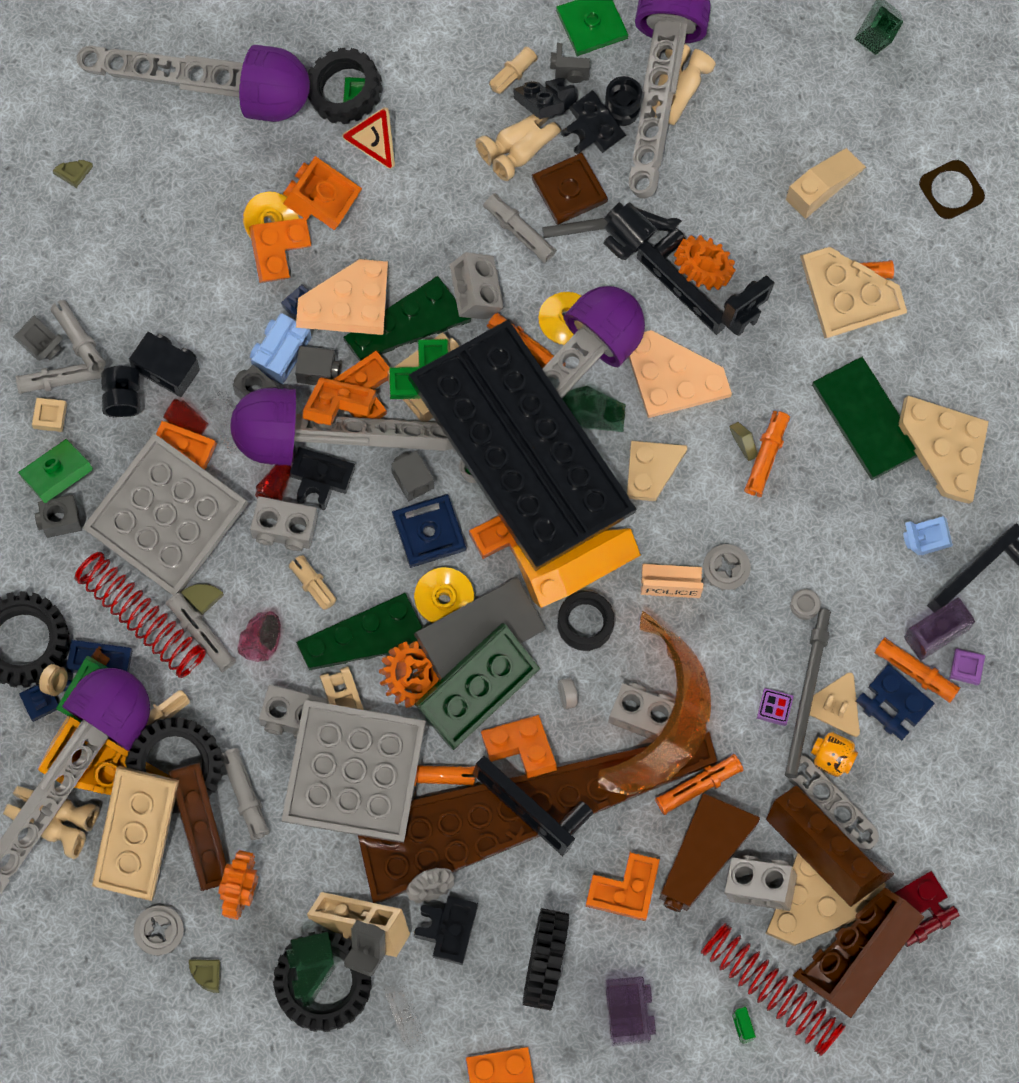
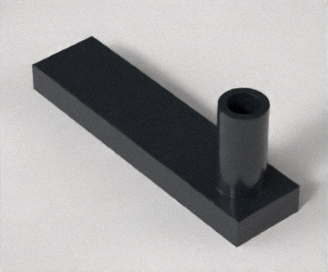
[637,228,725,335]
[927,523,1019,614]
[473,756,593,857]

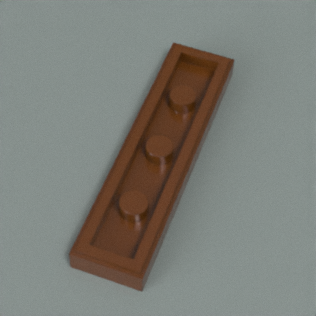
[168,763,226,891]

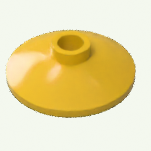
[243,192,299,238]
[538,292,581,345]
[414,567,474,623]

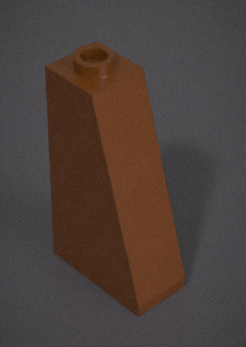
[659,793,760,912]

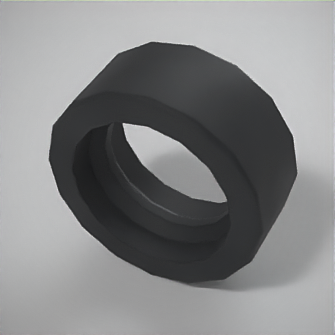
[557,591,614,651]

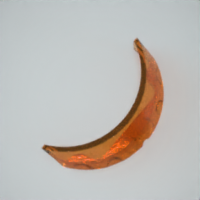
[598,611,711,795]

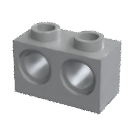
[450,252,503,319]
[250,496,318,551]
[608,683,679,743]
[259,685,329,739]
[724,855,797,911]

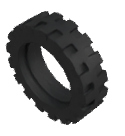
[308,48,382,124]

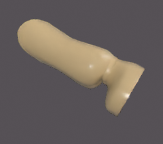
[652,44,716,125]
[475,114,561,181]
[3,786,100,859]

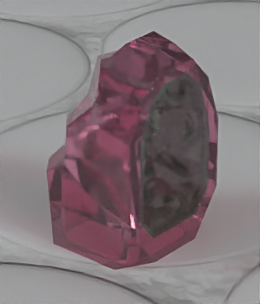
[237,611,281,662]

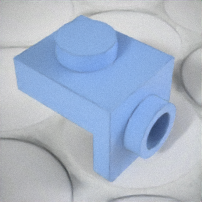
[903,516,953,555]

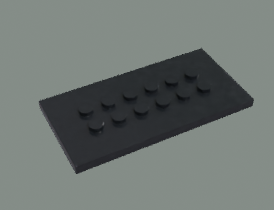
[408,319,637,571]

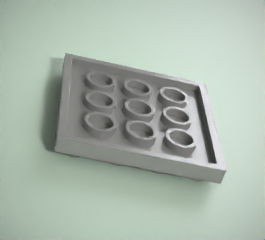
[82,433,249,595]
[281,700,426,843]

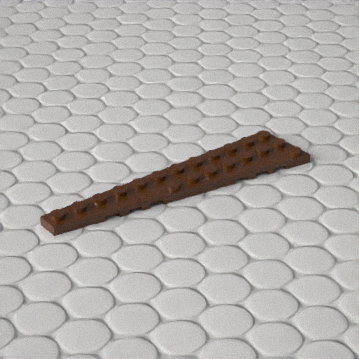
[358,732,717,904]

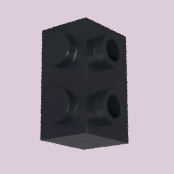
[129,332,200,397]

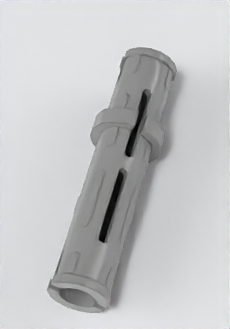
[483,193,557,264]
[51,300,106,373]
[15,362,104,394]
[166,592,236,673]
[221,748,270,840]

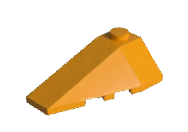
[511,528,641,608]
[38,716,170,795]

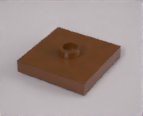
[532,153,608,225]

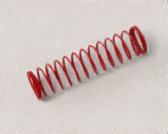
[74,552,206,678]
[701,923,846,1056]

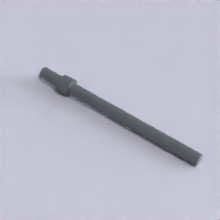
[785,609,831,778]

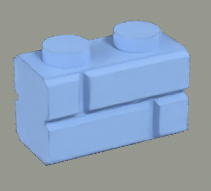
[250,313,312,385]

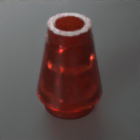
[163,398,209,435]
[255,464,291,501]

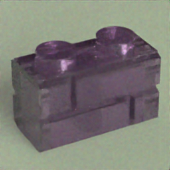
[904,598,975,661]
[605,976,656,1047]

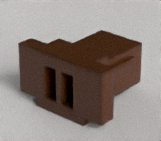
[91,646,110,666]

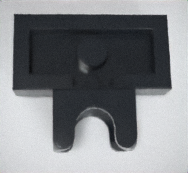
[513,78,576,119]
[561,90,626,154]
[721,275,775,336]
[290,447,355,510]
[414,896,478,965]

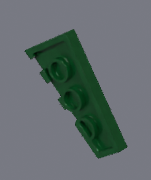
[343,276,471,361]
[296,593,423,670]

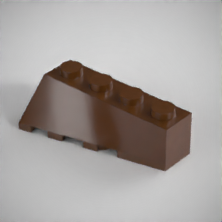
[766,785,894,907]
[793,888,924,1018]

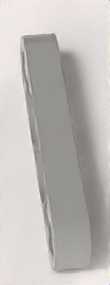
[787,756,879,852]

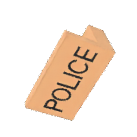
[641,564,703,598]

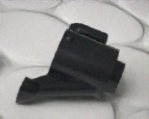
[603,202,682,260]

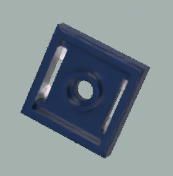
[392,494,466,568]

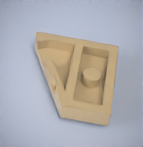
[627,441,687,501]

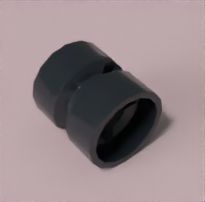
[604,76,642,126]
[101,366,141,417]

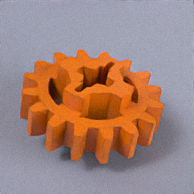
[674,235,736,290]
[379,641,440,708]
[218,850,259,920]

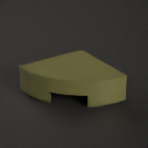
[52,160,93,188]
[729,422,758,461]
[181,584,224,615]
[189,960,221,993]

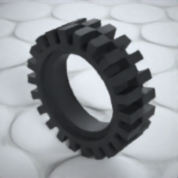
[0,591,70,688]
[125,718,223,814]
[522,908,569,1011]
[273,931,372,1032]

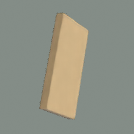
[92,766,179,901]

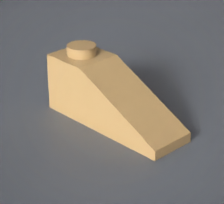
[786,148,866,219]
[307,892,410,957]

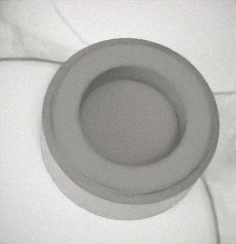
[790,589,821,620]
[558,678,578,709]

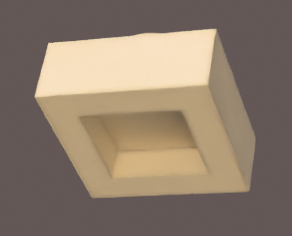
[32,398,67,432]

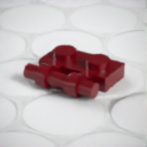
[894,871,960,947]

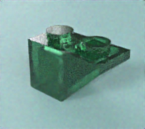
[854,0,903,55]
[562,386,626,432]
[286,932,335,1007]

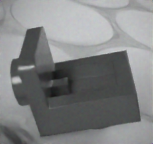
[550,43,590,83]
[13,315,63,361]
[344,920,386,976]

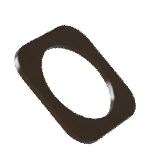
[919,160,985,219]

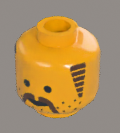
[811,732,858,777]

